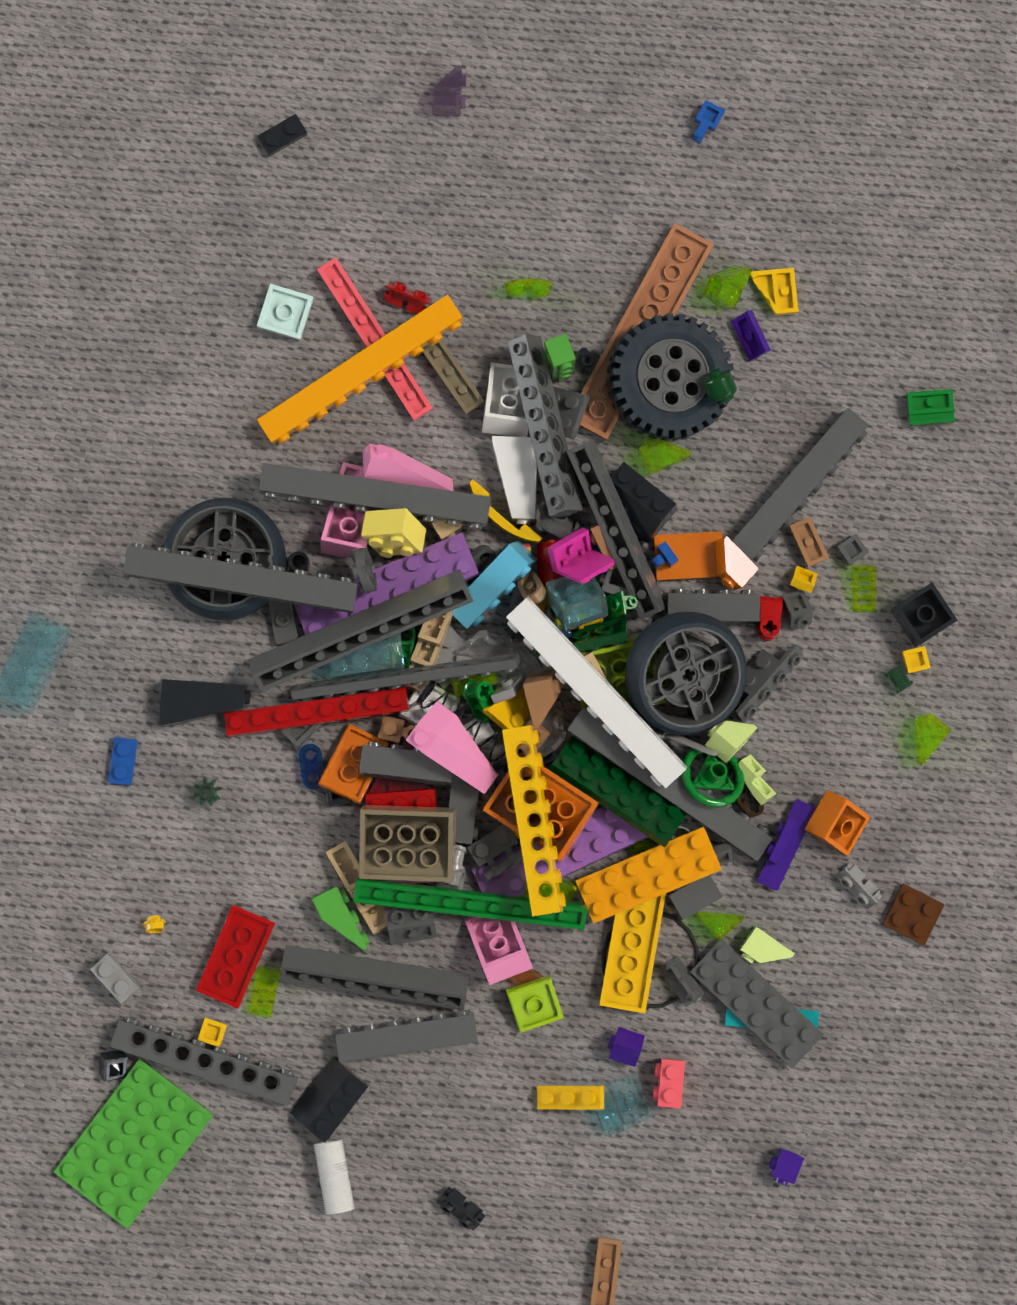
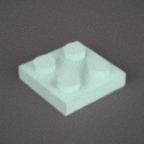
[257,284,314,341]

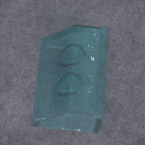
[329,633,404,678]

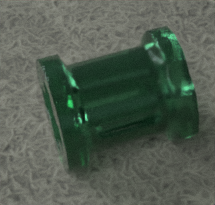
[885,664,914,694]

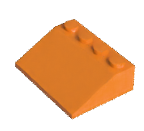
[483,752,599,863]

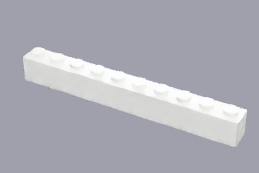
[506,597,687,788]

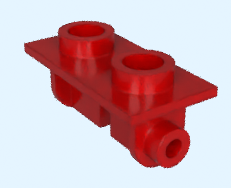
[383,281,432,314]

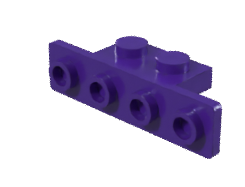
[757,799,816,891]

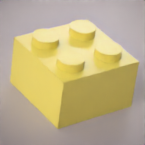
[361,508,426,558]

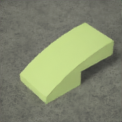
[738,754,777,805]

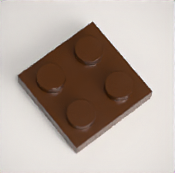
[882,883,945,946]

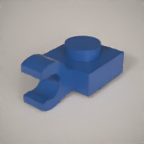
[692,100,725,143]

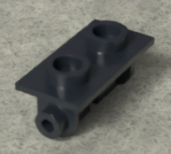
[437,1187,486,1231]

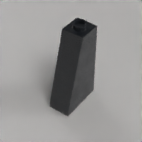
[159,679,251,727]

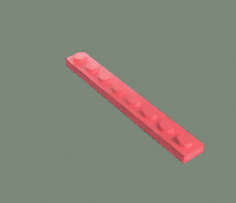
[317,257,433,421]

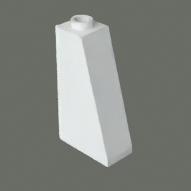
[492,436,537,526]

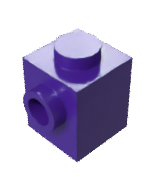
[607,1027,645,1067]
[768,1147,804,1186]

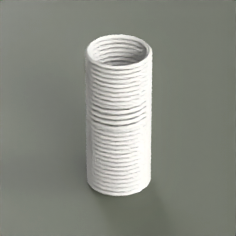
[313,1139,355,1215]

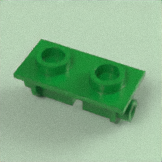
[601,591,638,620]

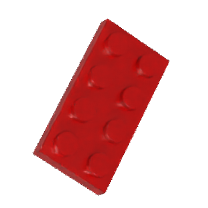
[196,905,276,1009]

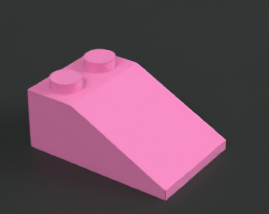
[464,916,533,985]

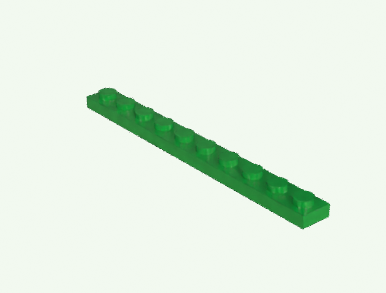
[353,877,588,930]

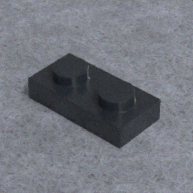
[257,114,308,157]

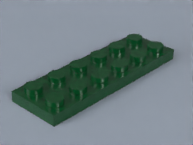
[549,736,687,848]

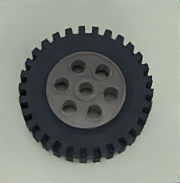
[606,313,734,441]

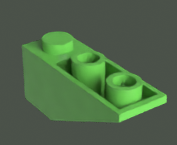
[312,886,370,951]

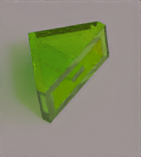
[696,912,744,941]

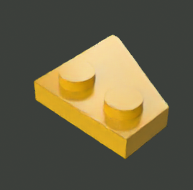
[750,268,799,316]
[482,687,530,730]

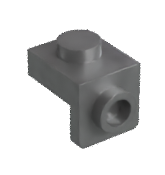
[599,569,629,596]

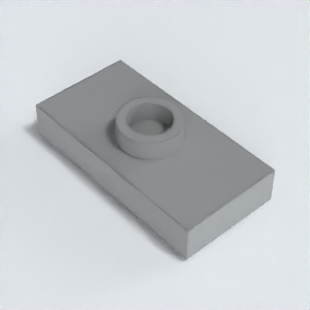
[491,674,526,703]

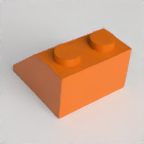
[805,790,870,856]

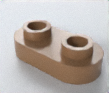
[517,572,546,604]

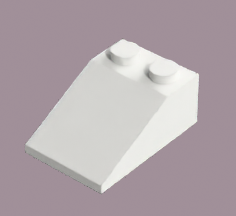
[482,362,529,437]

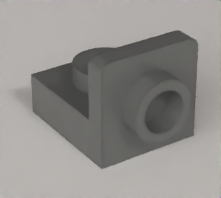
[782,590,813,629]

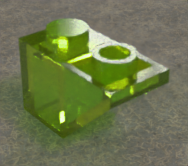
[702,265,753,310]

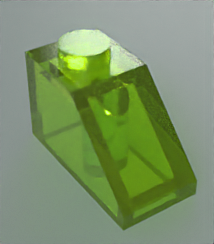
[638,438,692,476]
[912,712,952,766]

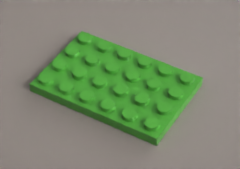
[54,1058,214,1229]

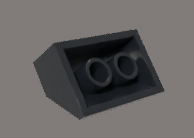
[611,462,677,544]
[290,1057,369,1143]

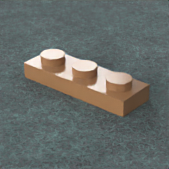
[590,1237,622,1305]

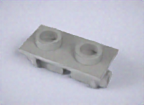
[836,862,882,909]

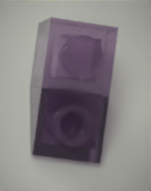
[434,65,466,116]

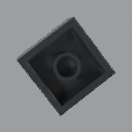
[890,582,958,648]

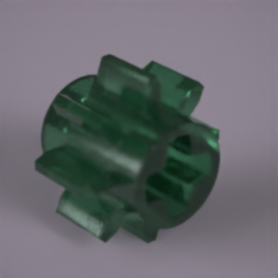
[193,778,222,806]

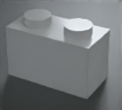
[90,953,142,1004]

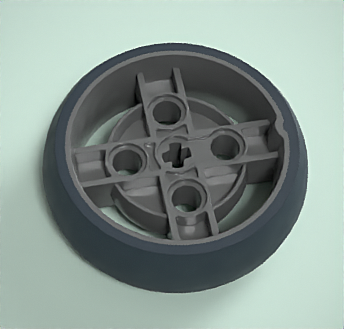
[164,498,286,621]
[625,612,747,735]

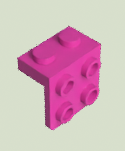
[547,527,615,583]

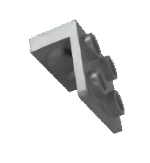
[385,884,437,945]

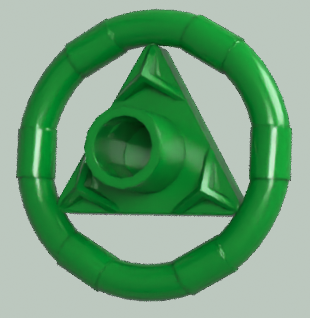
[681,744,745,808]

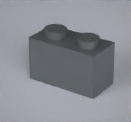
[668,875,723,920]

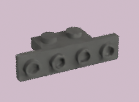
[735,644,803,723]

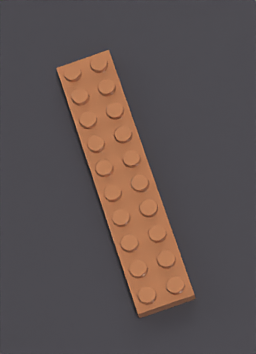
[580,223,714,441]

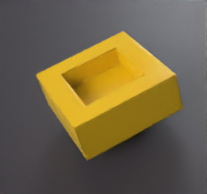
[790,566,818,593]
[902,646,931,674]
[198,1017,228,1047]

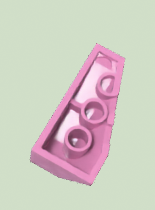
[362,444,454,491]
[321,462,369,558]
[406,701,498,794]

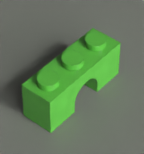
[544,333,576,381]

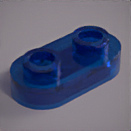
[299,744,324,790]

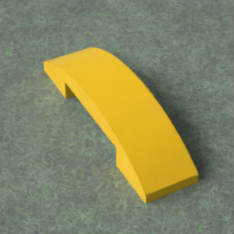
[470,479,542,544]

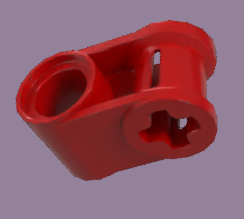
[757,596,783,641]

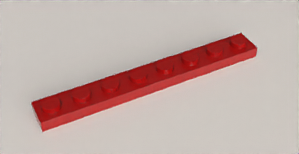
[224,687,409,737]

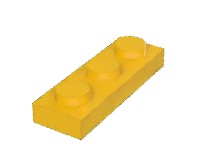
[537,1085,604,1110]

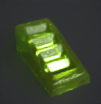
[851,564,876,612]

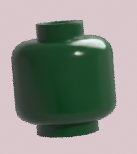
[703,368,737,404]

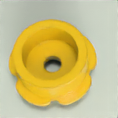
[143,915,166,934]

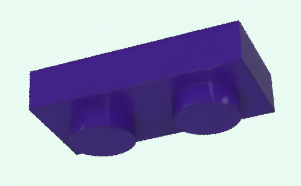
[731,310,771,361]

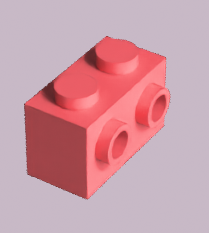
[653,1058,685,1108]

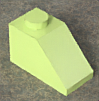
[705,721,757,763]
[739,927,795,964]

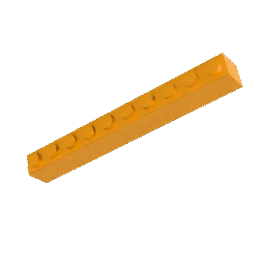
[257,294,464,445]

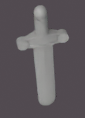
[644,720,718,756]

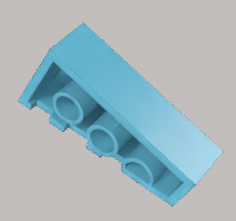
[453,540,538,629]

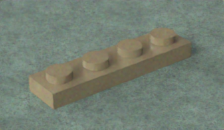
[422,340,485,416]

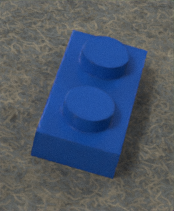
[108,737,138,786]

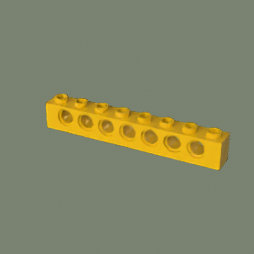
[502,725,566,916]

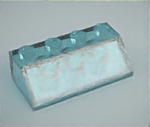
[0,612,73,714]

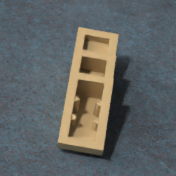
[403,610,454,692]
[326,841,388,935]

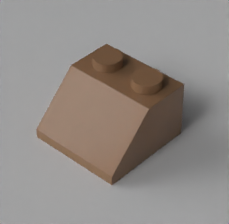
[523,668,564,729]

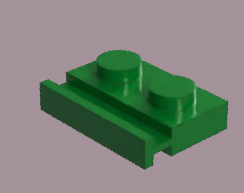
[906,389,955,426]

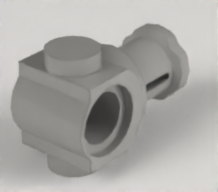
[436,844,468,890]

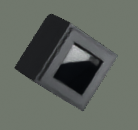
[99,1050,128,1081]

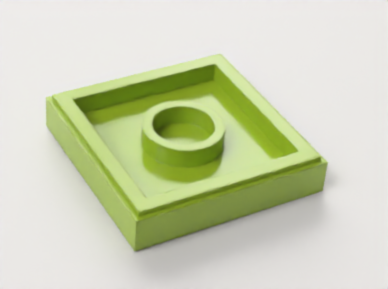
[506,975,564,1033]

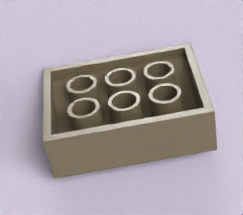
[359,805,456,882]

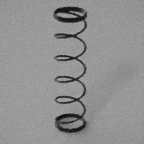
[416,680,524,773]

